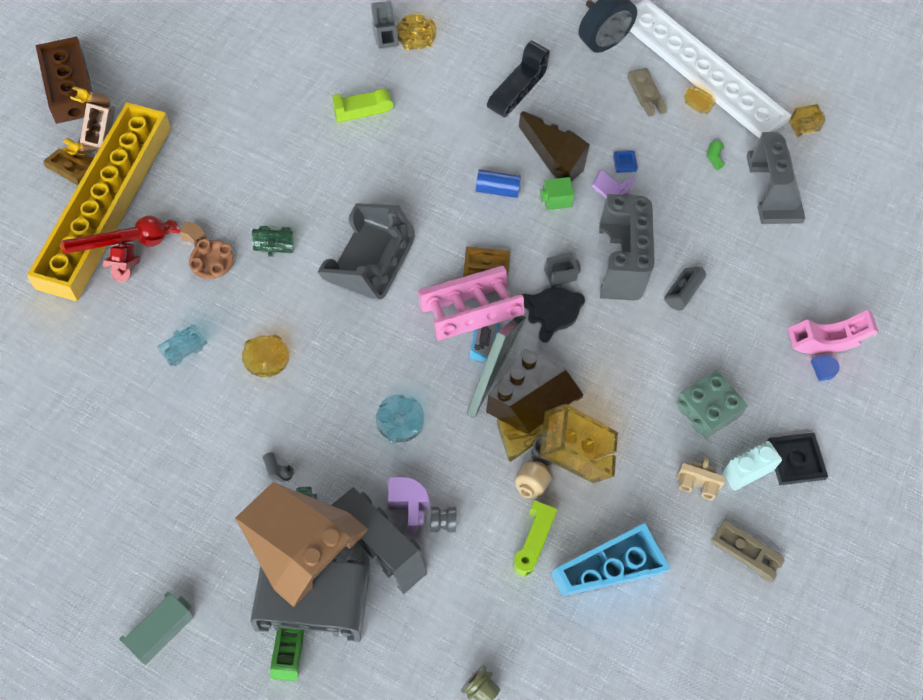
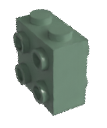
[676,370,748,439]

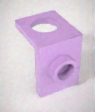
[592,170,635,198]

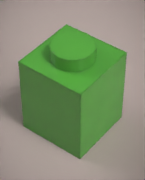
[540,177,575,210]

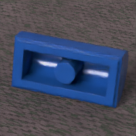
[475,169,521,198]

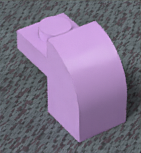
[388,477,429,534]

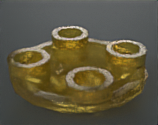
[242,335,289,377]

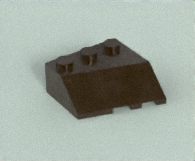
[486,348,584,435]

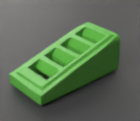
[270,628,304,681]

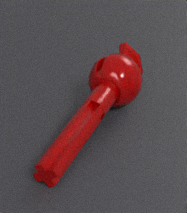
[60,216,180,254]

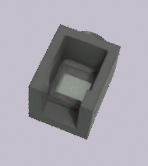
[544,252,581,287]

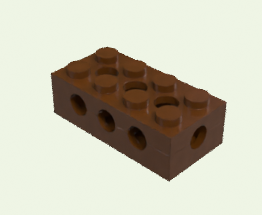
[35,36,93,124]

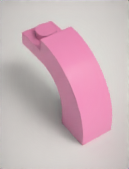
[788,310,879,354]

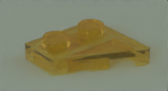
[497,418,550,462]

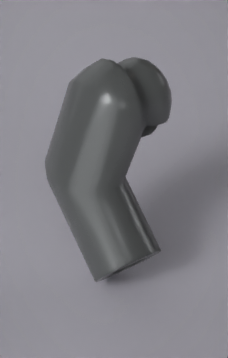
[262,452,294,482]

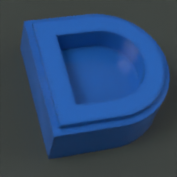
[811,356,840,381]

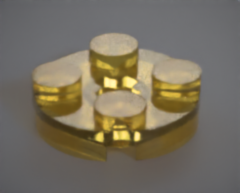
[397,14,436,50]

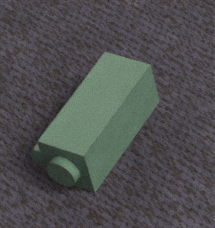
[119,591,194,665]

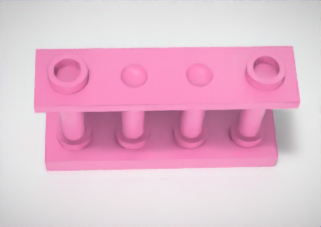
[418,266,524,341]

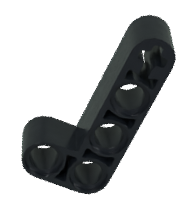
[487,40,550,118]

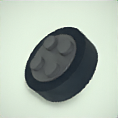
[578,0,637,53]

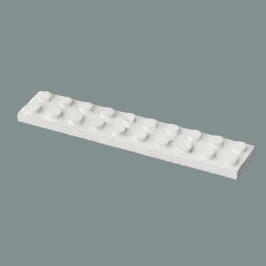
[630,0,792,139]

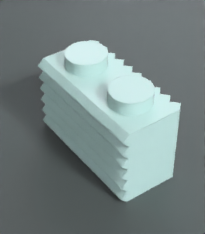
[722,441,782,491]

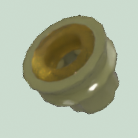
[461,665,501,700]

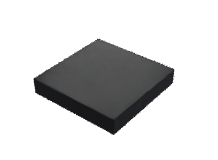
[767,433,828,486]

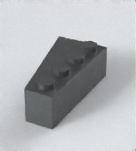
[331,487,427,594]

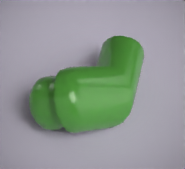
[706,140,725,170]

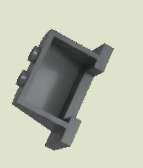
[747,132,806,224]

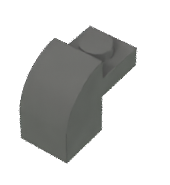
[371,1,399,49]

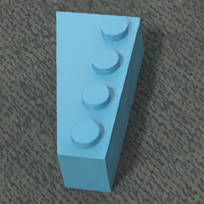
[550,523,671,597]

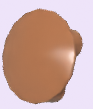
[189,239,234,280]

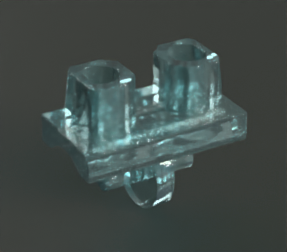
[157,324,208,366]

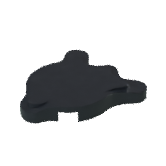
[522,287,585,343]

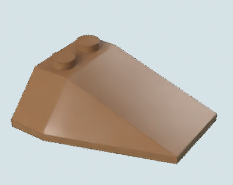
[235,482,368,607]

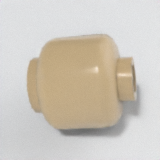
[515,461,551,498]

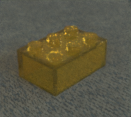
[540,404,618,483]

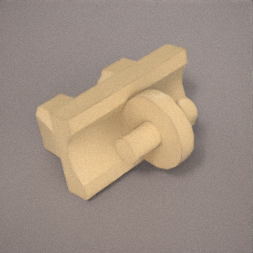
[676,457,726,501]

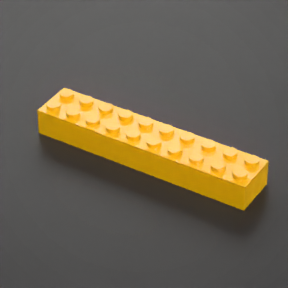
[27,102,171,302]

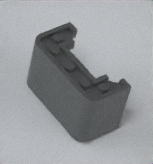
[599,194,655,301]
[250,559,369,642]

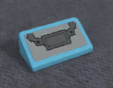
[470,322,499,362]

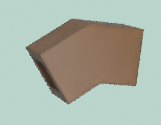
[179,221,207,247]

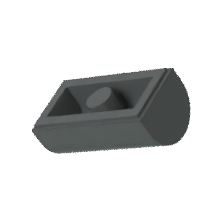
[664,267,706,310]

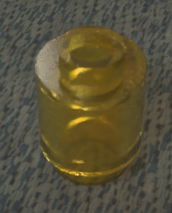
[684,86,716,114]

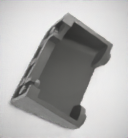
[318,203,415,299]

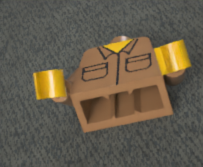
[62,87,115,155]

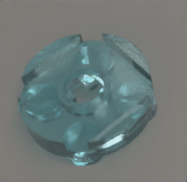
[376,394,424,443]

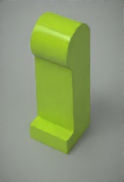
[332,89,393,123]
[513,500,558,576]

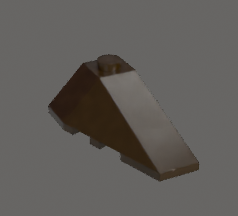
[518,111,590,182]

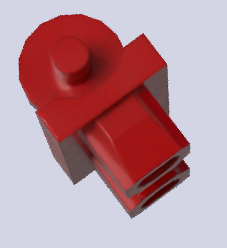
[103,243,140,282]

